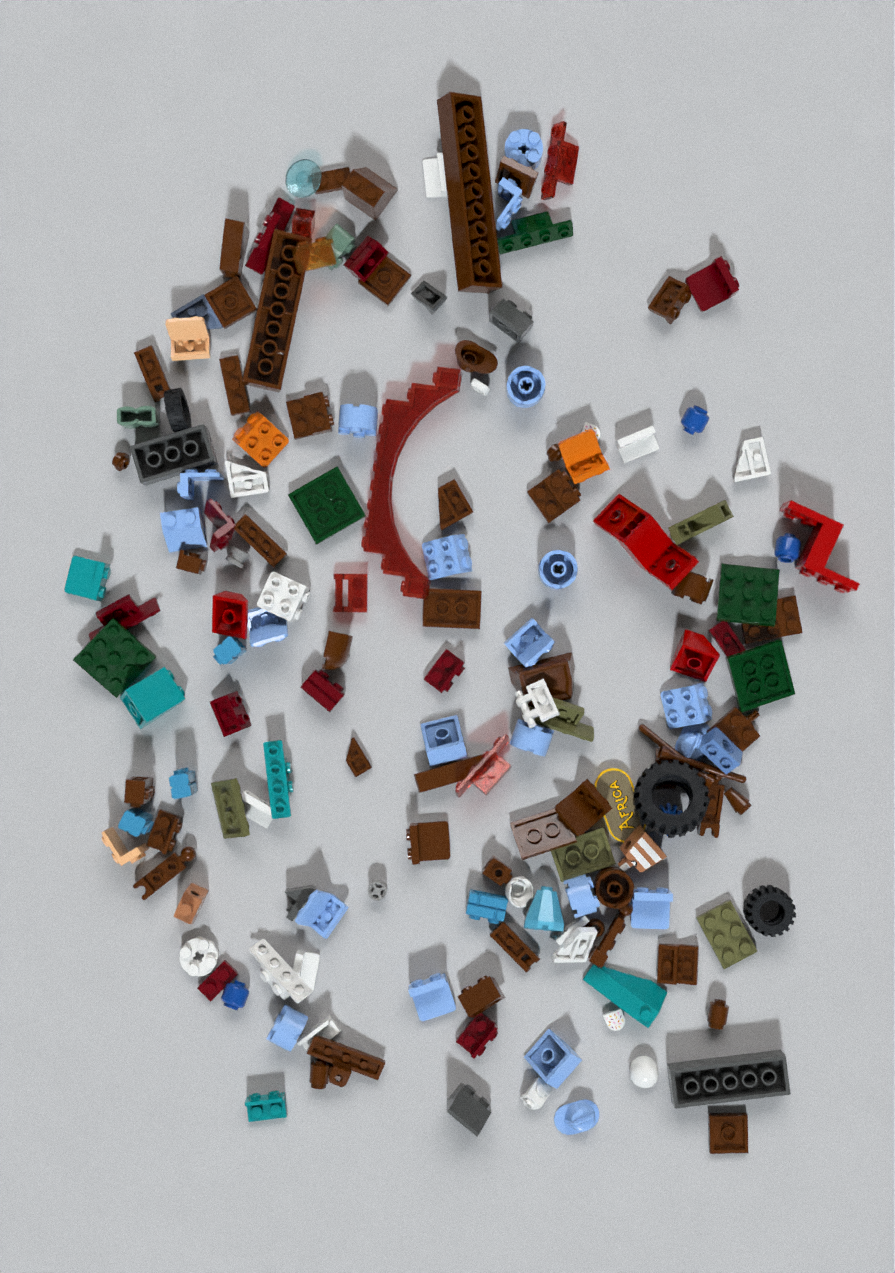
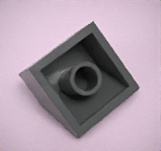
[489,299,534,344]
[447,1082,491,1136]

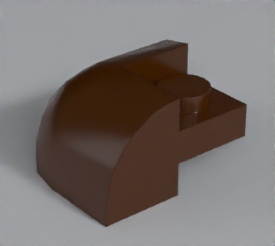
[322,631,353,670]

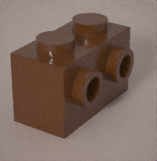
[124,776,155,807]
[457,975,506,1018]

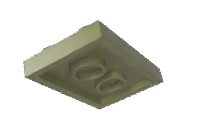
[211,778,250,839]
[551,827,616,882]
[696,900,758,969]

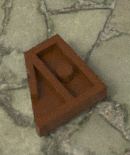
[438,479,473,531]

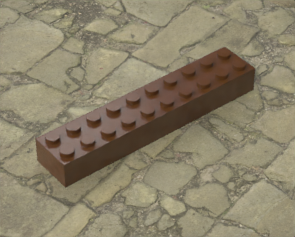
[437,92,502,294]

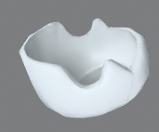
[505,876,533,908]
[630,1056,659,1088]

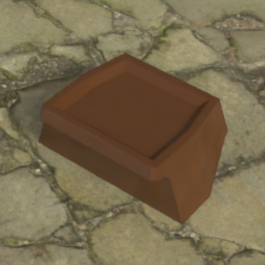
[508,652,575,708]

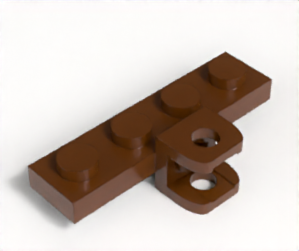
[307,1034,385,1087]

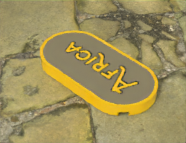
[594,768,646,843]

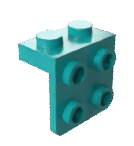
[64,556,111,601]

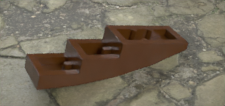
[414,752,496,793]

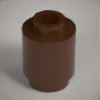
[707,999,729,1030]
[309,1058,330,1089]

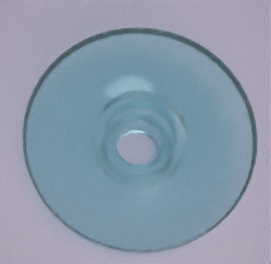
[285,159,322,198]

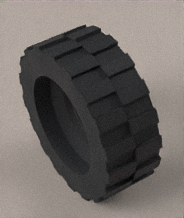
[164,387,191,432]

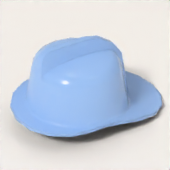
[675,723,710,761]
[554,1099,599,1135]

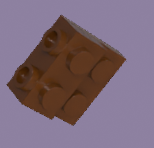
[286,392,334,440]
[527,469,581,523]

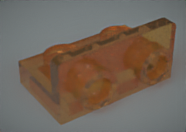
[292,237,336,273]

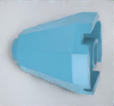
[524,886,564,932]

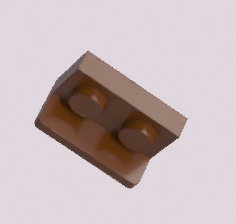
[648,276,691,324]
[146,809,183,855]

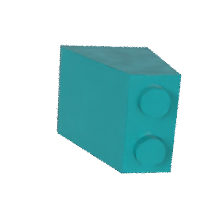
[120,667,186,730]

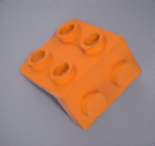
[232,411,289,468]
[558,429,610,485]

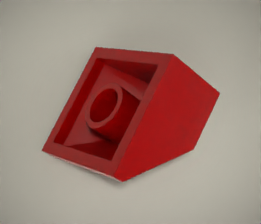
[212,591,248,639]
[670,629,720,682]

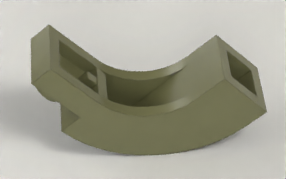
[668,500,734,545]

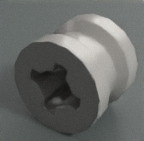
[225,546,249,568]
[368,879,387,901]

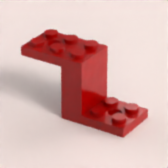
[593,494,699,590]
[779,500,860,594]

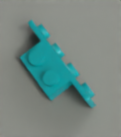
[263,740,294,819]

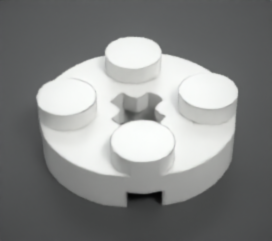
[179,936,219,976]

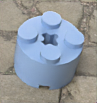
[504,129,543,170]
[506,366,545,408]
[338,404,378,438]
[538,550,578,589]
[510,718,554,756]
[563,874,600,918]
[266,1004,308,1052]

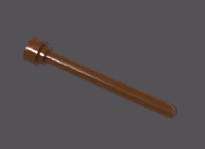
[638,724,717,789]
[657,746,747,783]

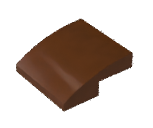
[657,944,699,985]

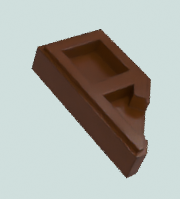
[346,737,372,777]

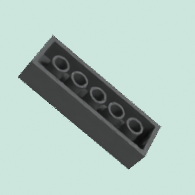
[667,1050,791,1109]

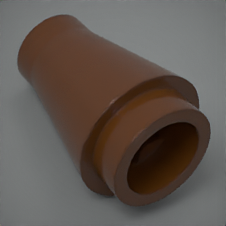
[724,787,752,816]

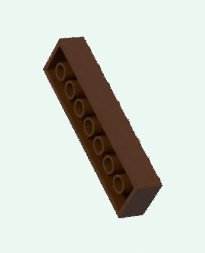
[242,229,312,393]

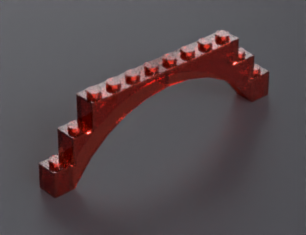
[361,366,463,600]

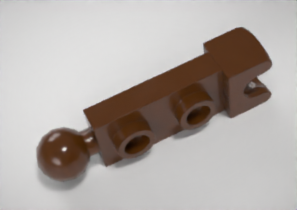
[697,773,725,838]
[133,846,196,900]
[588,902,633,968]

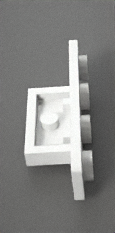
[249,939,312,1003]

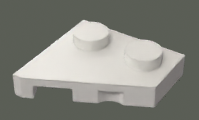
[733,437,771,483]
[225,461,270,499]
[551,927,597,963]

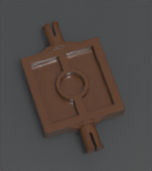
[706,706,760,752]

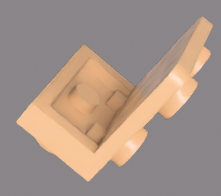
[165,316,210,361]
[101,827,149,866]

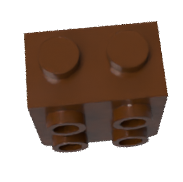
[554,779,612,836]
[406,821,450,865]

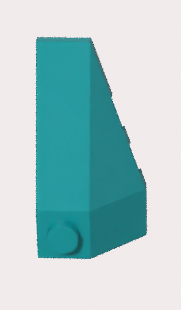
[583,964,667,1028]

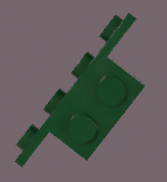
[497,211,573,254]

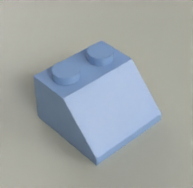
[160,507,207,553]
[420,715,468,767]
[524,1029,582,1089]

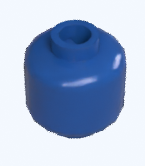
[681,405,709,435]
[774,533,801,563]
[221,980,249,1011]

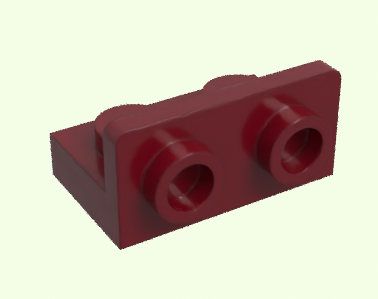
[424,649,465,693]
[210,691,251,737]
[456,1012,498,1059]

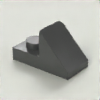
[411,280,447,315]
[285,885,316,921]

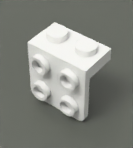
[257,572,311,623]

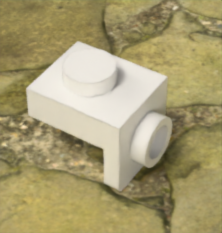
[520,1077,553,1110]

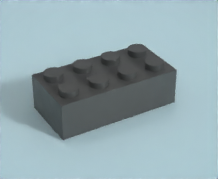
[129,424,218,486]

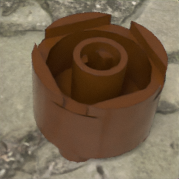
[670,571,714,605]
[593,866,634,909]

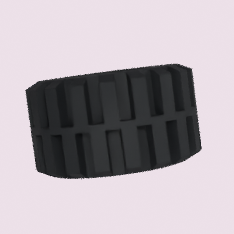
[743,885,796,937]

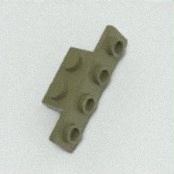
[522,697,594,742]

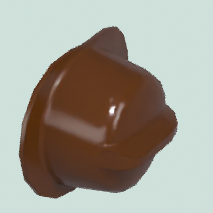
[455,340,498,374]

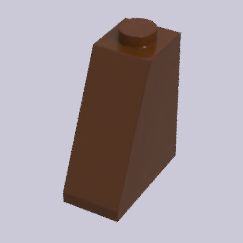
[219,218,250,279]

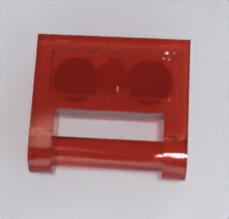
[333,574,368,613]

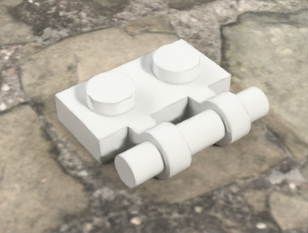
[515,679,560,728]

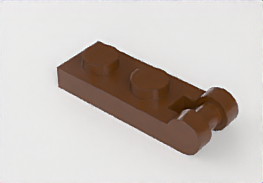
[134,345,171,403]
[489,922,540,972]

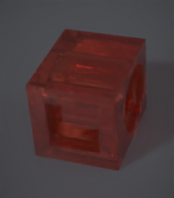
[292,208,315,238]

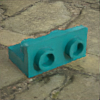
[245,1091,288,1122]

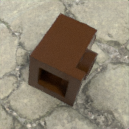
[176,550,208,575]
[482,855,513,886]

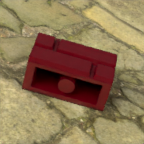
[343,236,389,282]
[300,669,345,712]

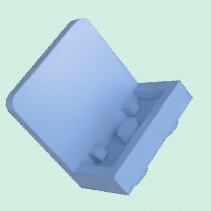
[496,177,523,232]
[177,469,224,500]
[422,534,473,580]
[247,607,288,647]
[504,618,555,667]
[660,682,712,729]
[630,887,673,929]
[295,890,349,939]
[408,973,456,1021]

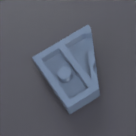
[170,294,223,330]

